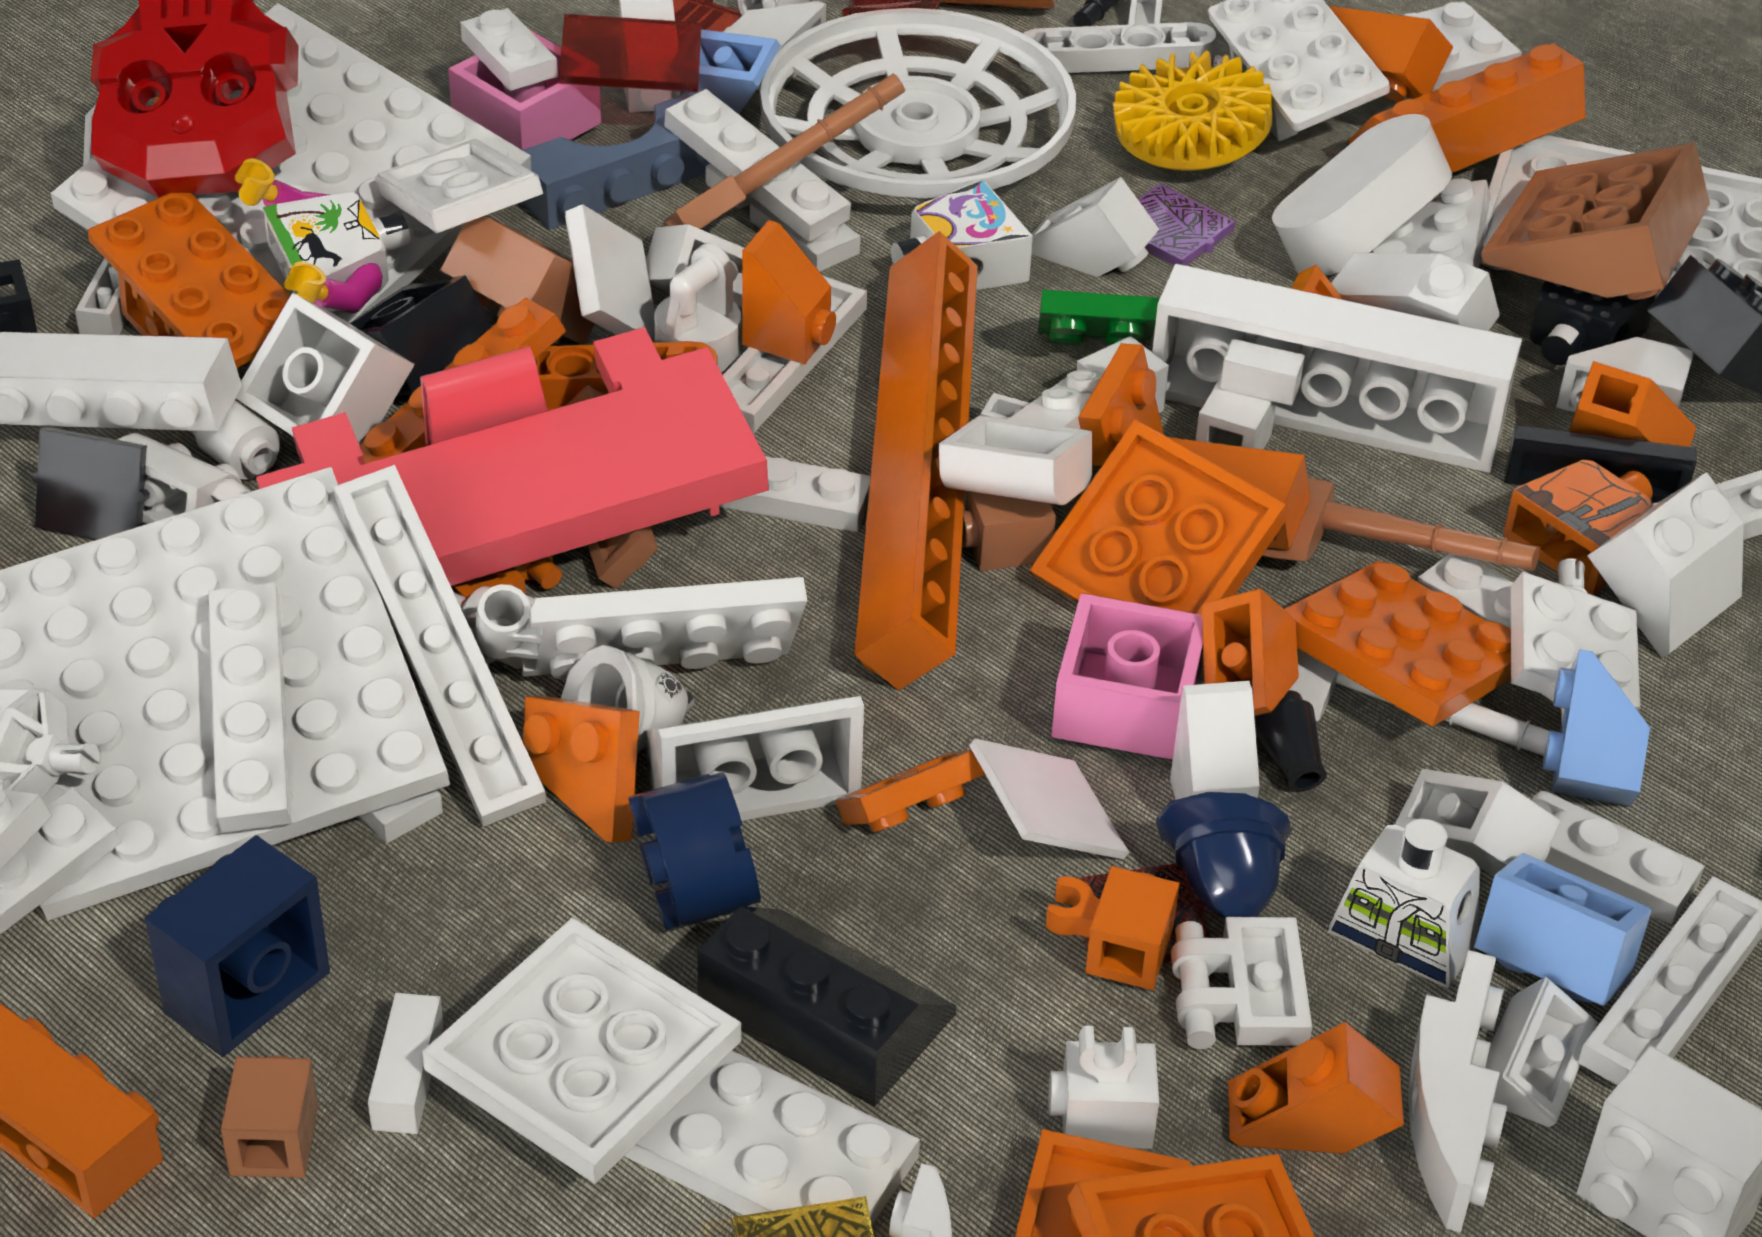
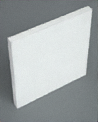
[969,738,1129,860]

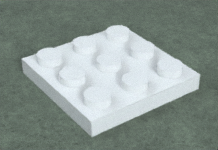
[422,917,741,1184]

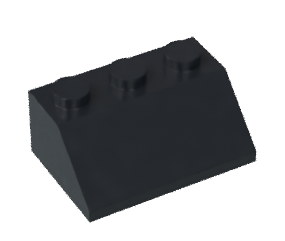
[697,906,956,1107]

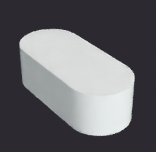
[1272,114,1452,276]

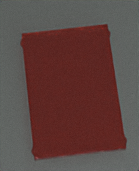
[559,14,702,92]

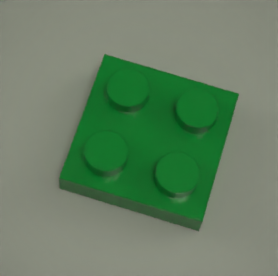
[1038,290,1159,346]

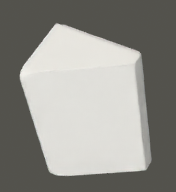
[1485,977,1598,1127]

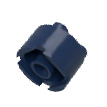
[628,772,761,932]

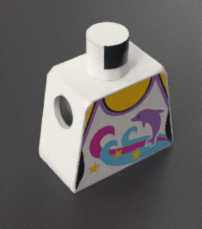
[891,180,1033,290]

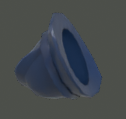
[1156,792,1292,919]

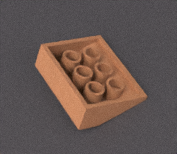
[1481,142,1710,300]

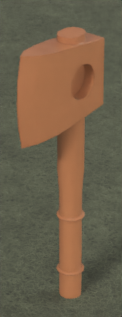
[662,73,905,229]
[1262,477,1539,571]

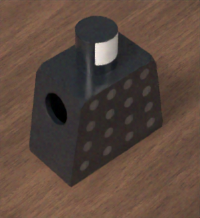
[1529,281,1658,365]

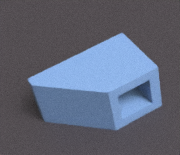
[1543,649,1650,807]

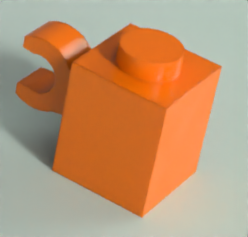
[1045,866,1180,991]

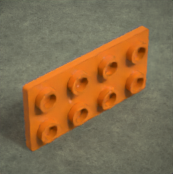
[88,193,291,368]

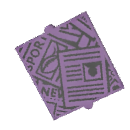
[1138,184,1235,266]

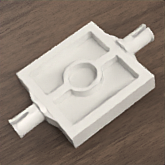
[1511,558,1640,724]

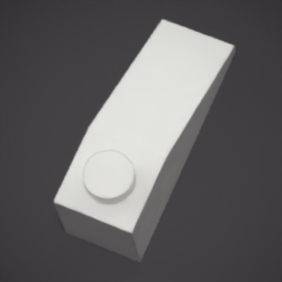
[1331,253,1500,331]

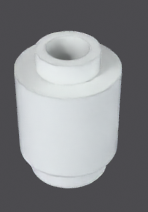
[192,400,280,480]

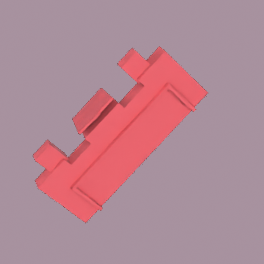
[256,327,769,586]

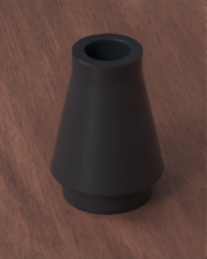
[1254,690,1327,792]

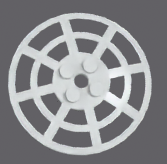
[760,8,1076,198]

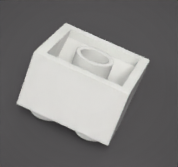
[1587,472,1744,658]

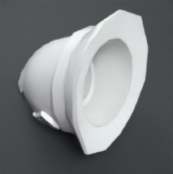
[561,645,694,755]

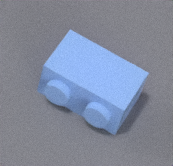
[1474,853,1652,1006]

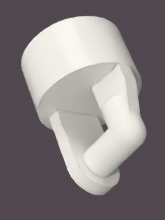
[654,243,741,375]

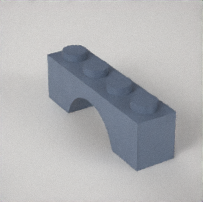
[521,89,711,230]

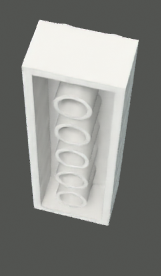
[1152,264,1522,473]

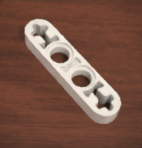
[1019,22,1216,73]

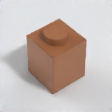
[962,491,1056,571]
[221,1055,319,1178]

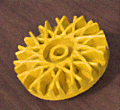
[1113,51,1272,171]

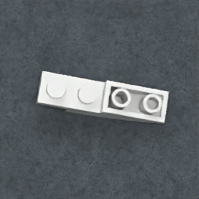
[1408,950,1507,1233]

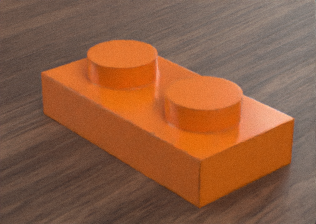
[835,750,985,832]

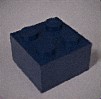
[145,835,330,1057]

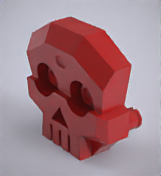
[91,0,299,198]

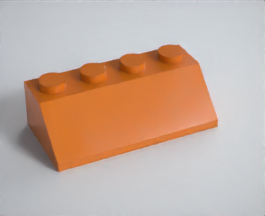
[1349,43,1586,173]

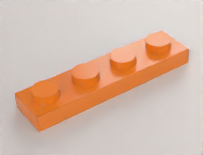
[359,297,566,464]

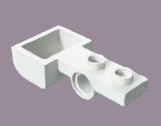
[939,370,1103,505]

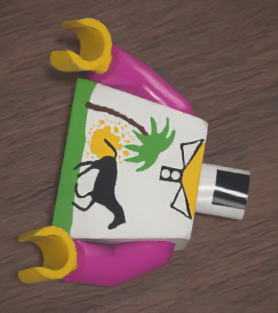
[235,158,411,313]

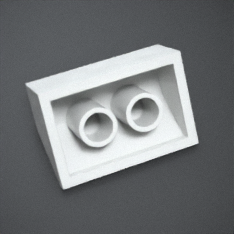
[646,696,864,821]

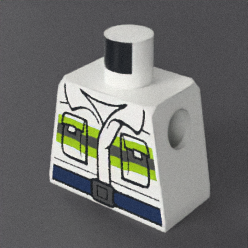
[1328,819,1480,989]

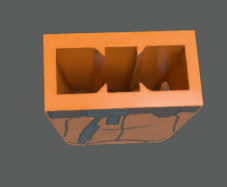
[1503,460,1654,595]

